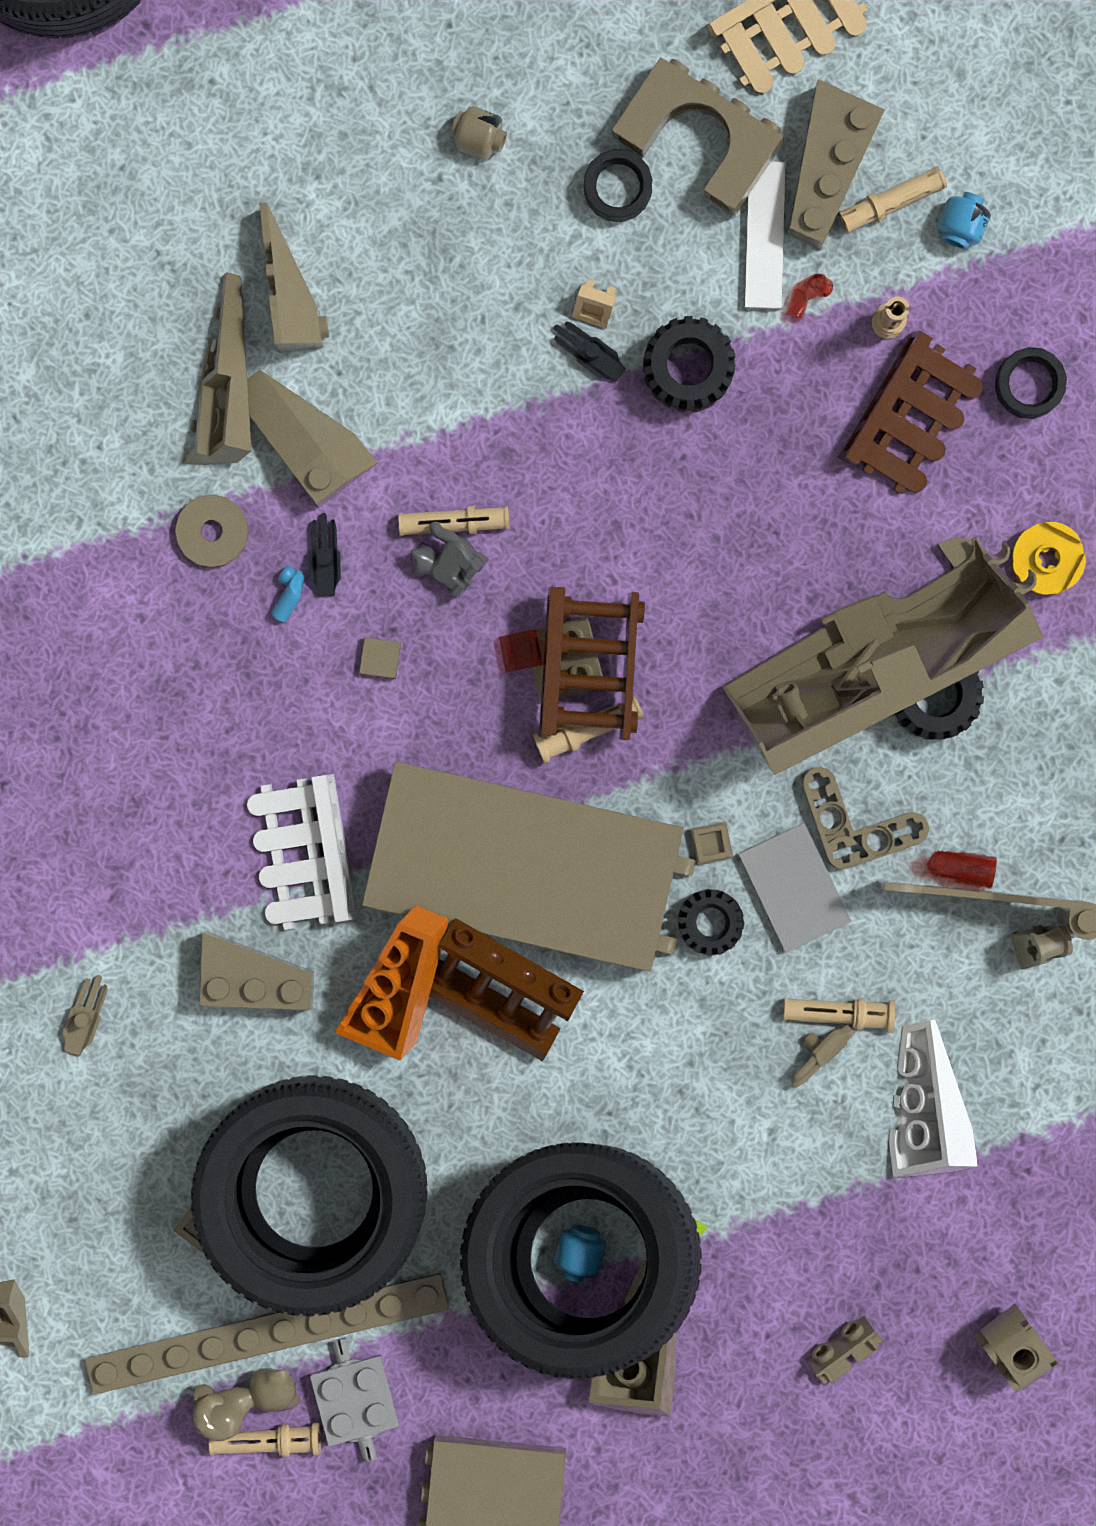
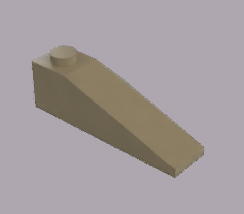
[259,202,329,353]

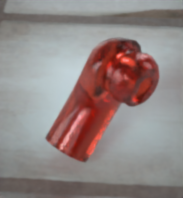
[785,273,833,320]

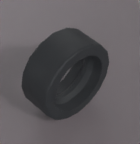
[583,149,653,222]
[995,347,1067,419]

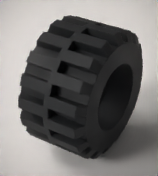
[643,316,736,412]
[893,671,984,740]

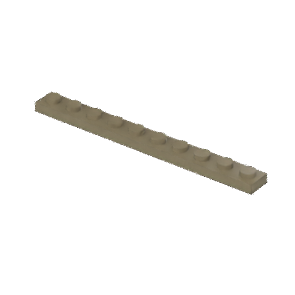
[85,1273,449,1395]

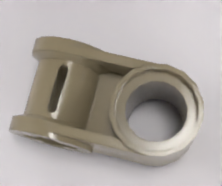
[1011,924,1073,969]

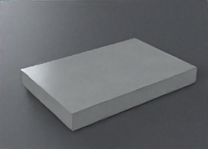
[738,823,852,953]

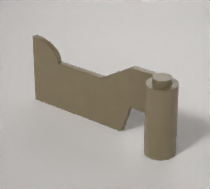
[877,881,1096,940]

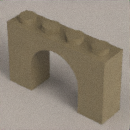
[612,57,783,217]

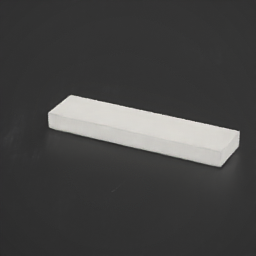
[745,162,786,310]

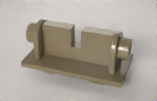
[806,1316,883,1385]

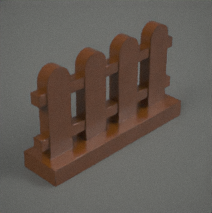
[838,331,983,494]

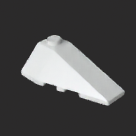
[889,1020,977,1178]

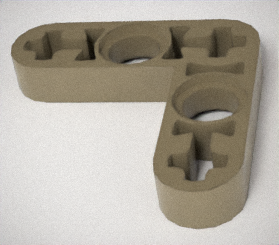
[802,767,929,869]

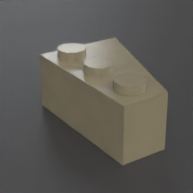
[199,931,314,1010]

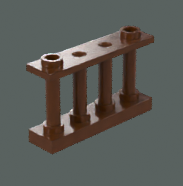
[539,587,645,741]
[429,918,584,1062]

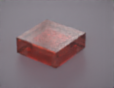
[499,629,543,673]

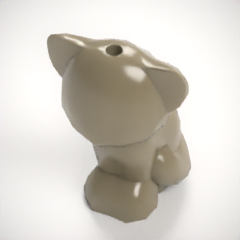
[193,1368,300,1441]

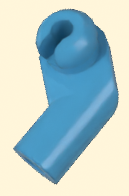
[271,566,304,622]

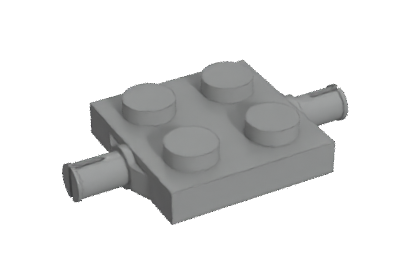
[310,1338,399,1463]

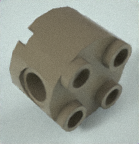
[974,1304,1059,1393]

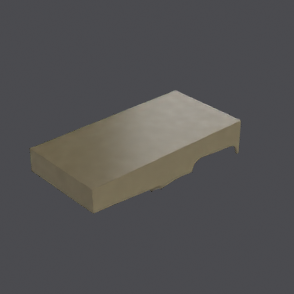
[722,536,1043,775]
[362,761,696,972]

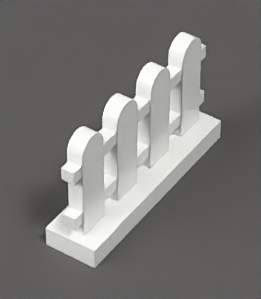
[247,774,357,930]

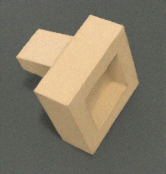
[572,279,616,329]

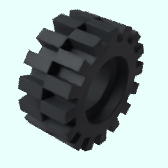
[678,889,745,956]

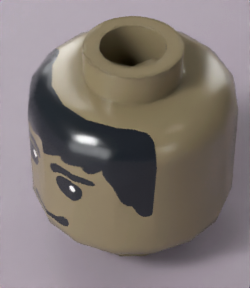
[450,106,507,160]

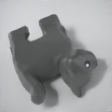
[410,522,489,598]

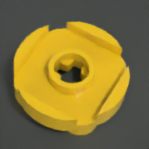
[1011,522,1086,595]

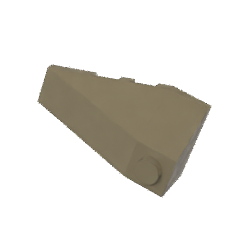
[247,370,378,507]
[589,1260,677,1417]

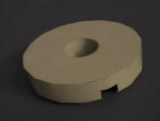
[175,494,249,568]

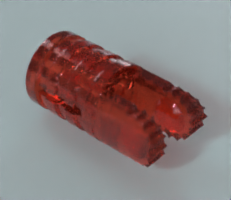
[927,850,997,889]

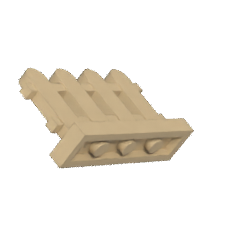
[705,0,868,93]

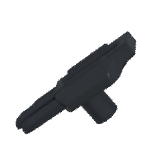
[554,322,626,382]
[309,513,341,596]

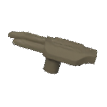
[62,975,108,1056]
[791,1025,856,1088]

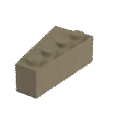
[787,79,885,250]

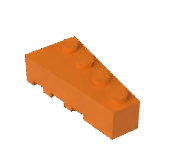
[334,905,449,1060]

